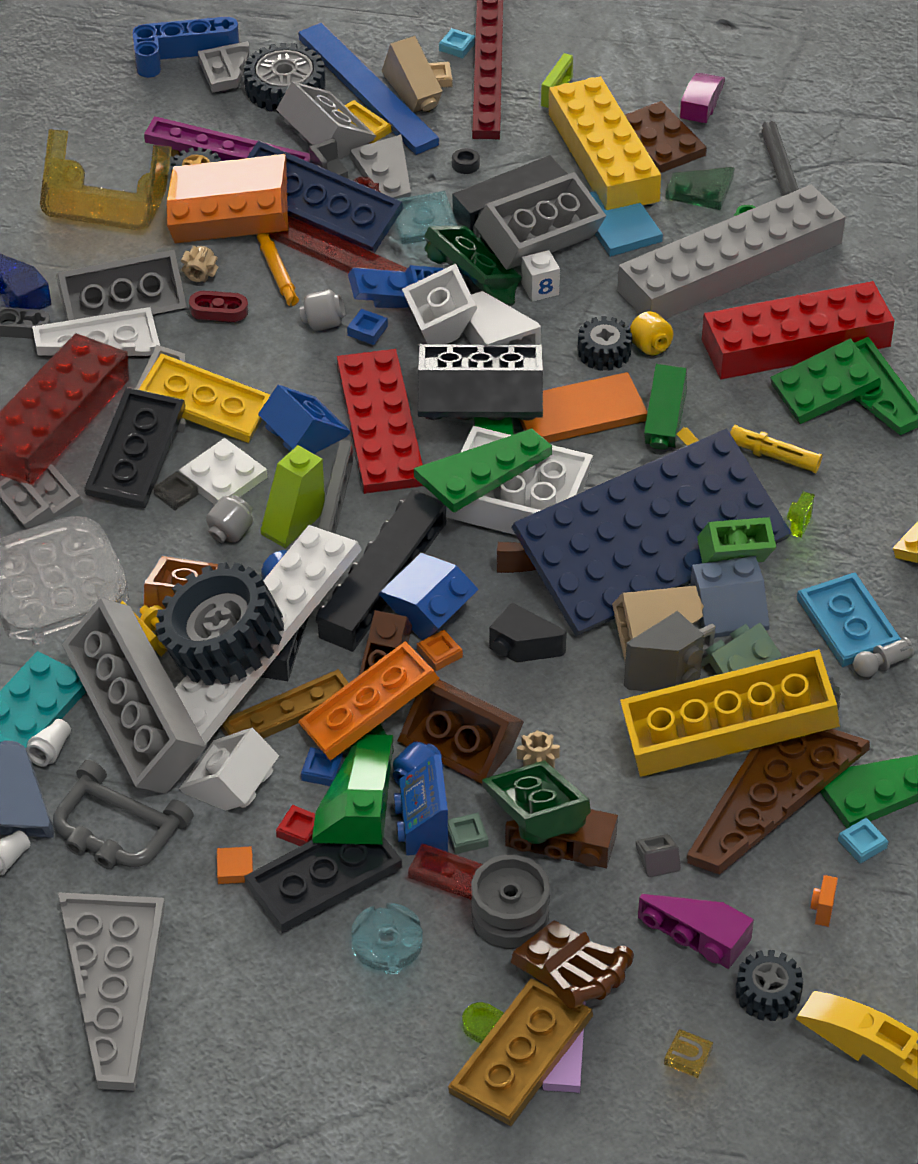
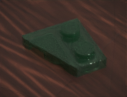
[665,167,735,210]

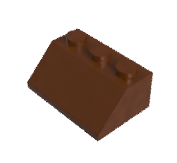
[397,679,524,784]

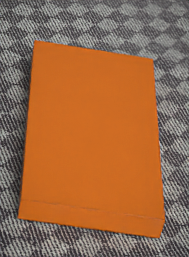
[518,372,648,443]
[298,641,439,761]

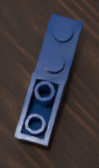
[348,265,463,308]

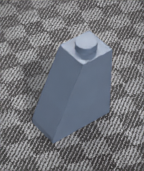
[0,741,55,838]

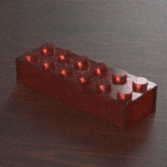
[0,333,129,485]

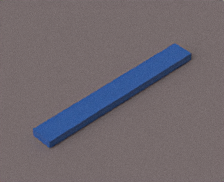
[298,23,439,155]

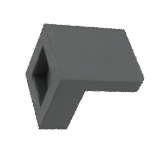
[309,138,348,178]

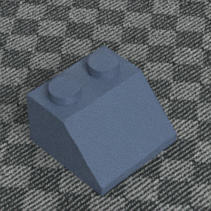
[690,556,769,638]

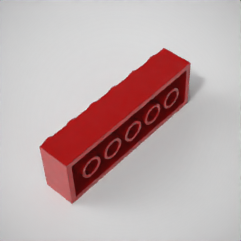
[701,281,895,380]

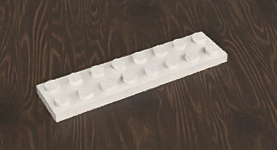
[175,525,362,745]

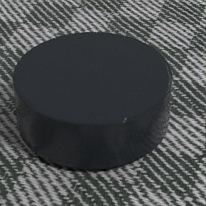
[452,148,480,174]

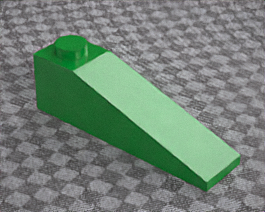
[312,734,394,844]

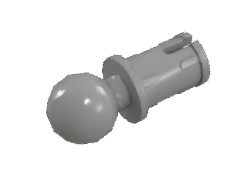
[853,637,914,677]

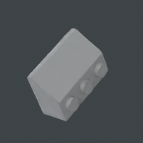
[276,81,376,159]

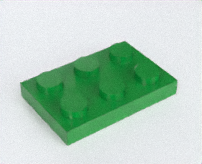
[770,338,881,424]

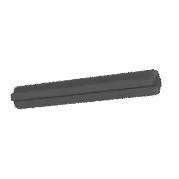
[761,121,799,196]

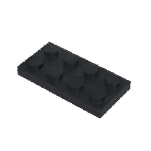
[84,387,186,508]
[244,837,402,933]

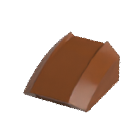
[144,556,218,609]

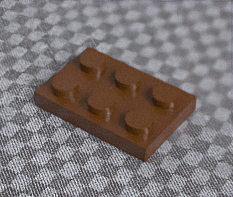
[625,101,707,173]

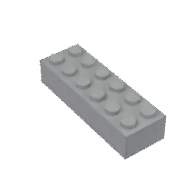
[62,598,206,794]

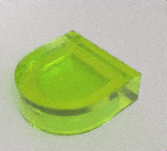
[462,1002,504,1044]

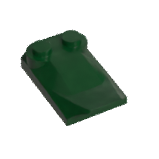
[424,226,522,306]
[482,760,591,844]

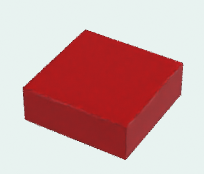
[276,805,315,846]

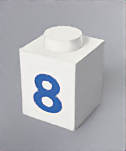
[521,250,560,302]

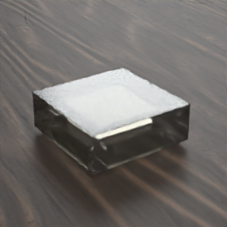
[153,471,199,511]

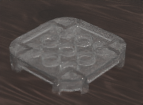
[0,516,129,646]

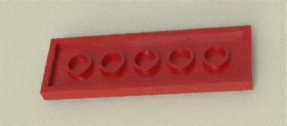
[337,349,423,494]

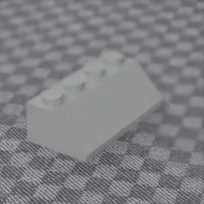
[56,250,187,321]

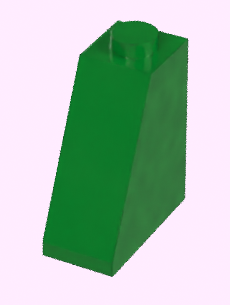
[644,364,687,449]

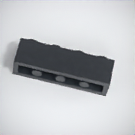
[452,155,568,232]

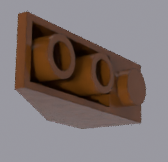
[359,610,412,675]
[505,809,618,869]

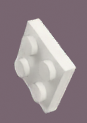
[179,438,268,505]

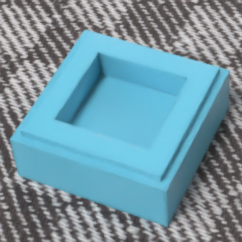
[439,28,475,58]
[838,818,888,864]

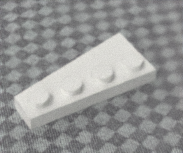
[32,307,160,356]

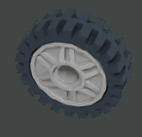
[244,43,325,113]

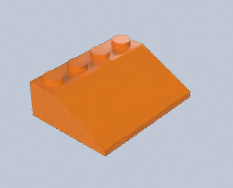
[167,154,288,243]

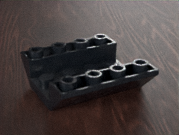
[418,344,543,420]

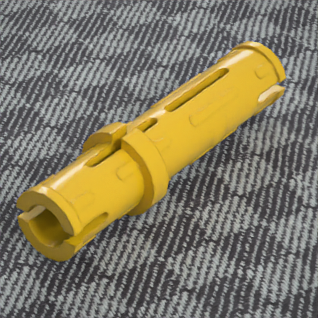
[730,425,823,474]

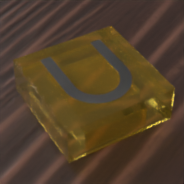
[664,1029,713,1078]

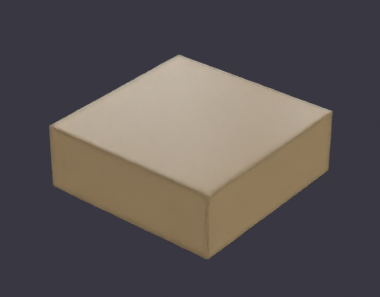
[429,62,452,87]

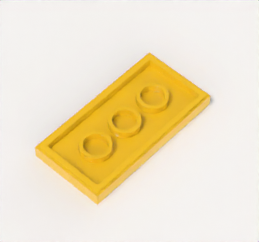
[138,353,270,443]

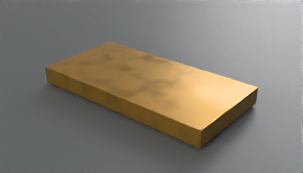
[448,978,593,1126]

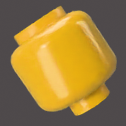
[630,311,674,356]

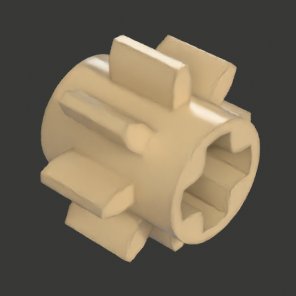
[181,246,218,282]
[517,730,560,768]

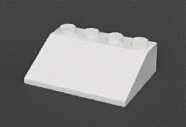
[446,426,593,535]

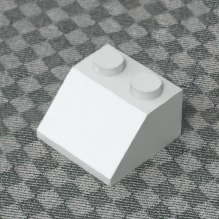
[402,264,478,344]
[179,728,279,811]

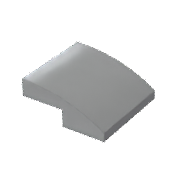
[0,459,83,528]

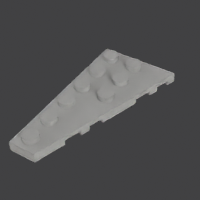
[58,892,165,1091]

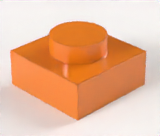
[810,875,838,927]

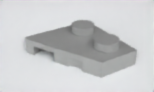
[198,41,250,93]

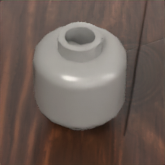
[300,289,346,331]
[206,495,253,543]

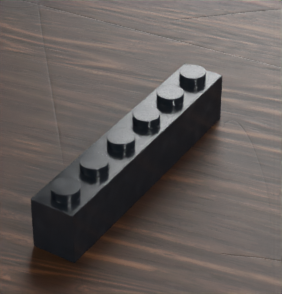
[316,489,446,652]

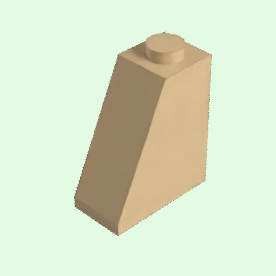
[382,36,443,113]
[612,586,704,660]

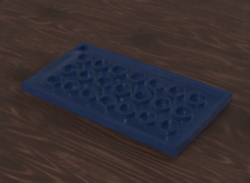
[511,428,792,636]

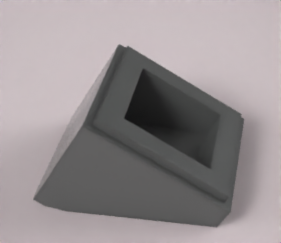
[635,834,681,877]

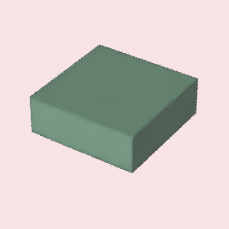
[448,812,488,854]

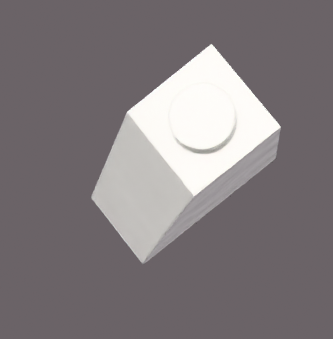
[463,291,541,345]

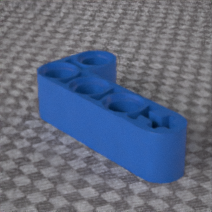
[133,17,239,78]

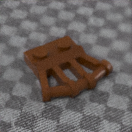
[511,920,634,1009]

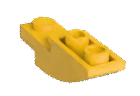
[796,991,918,1090]

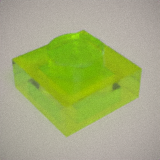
[787,491,815,538]

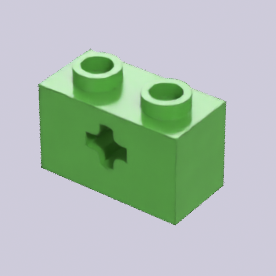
[697,517,776,563]

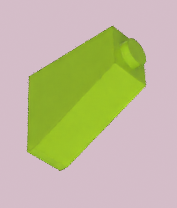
[261,445,325,549]

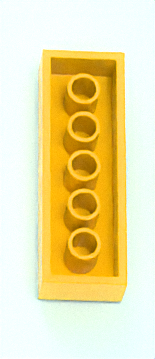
[549,76,661,210]
[620,649,840,777]

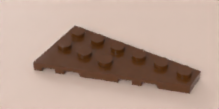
[687,729,870,875]

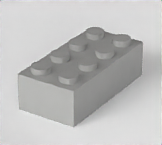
[474,172,606,270]

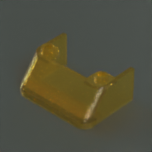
[40,129,172,230]

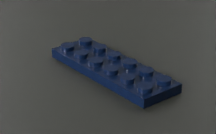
[247,140,404,253]

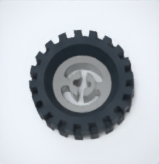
[156,562,284,685]

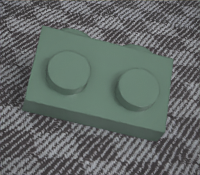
[701,622,782,675]

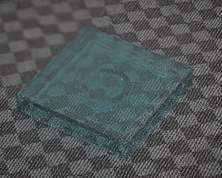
[395,191,458,245]

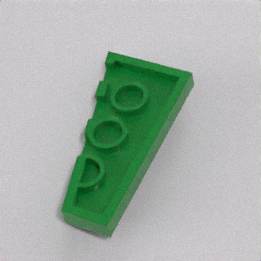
[854,337,918,435]
[414,429,552,513]
[819,755,918,829]

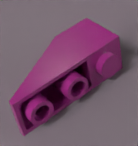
[638,894,754,969]

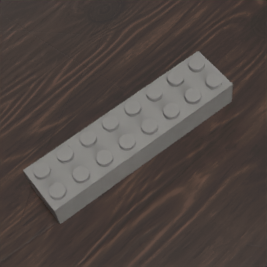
[617,184,846,319]

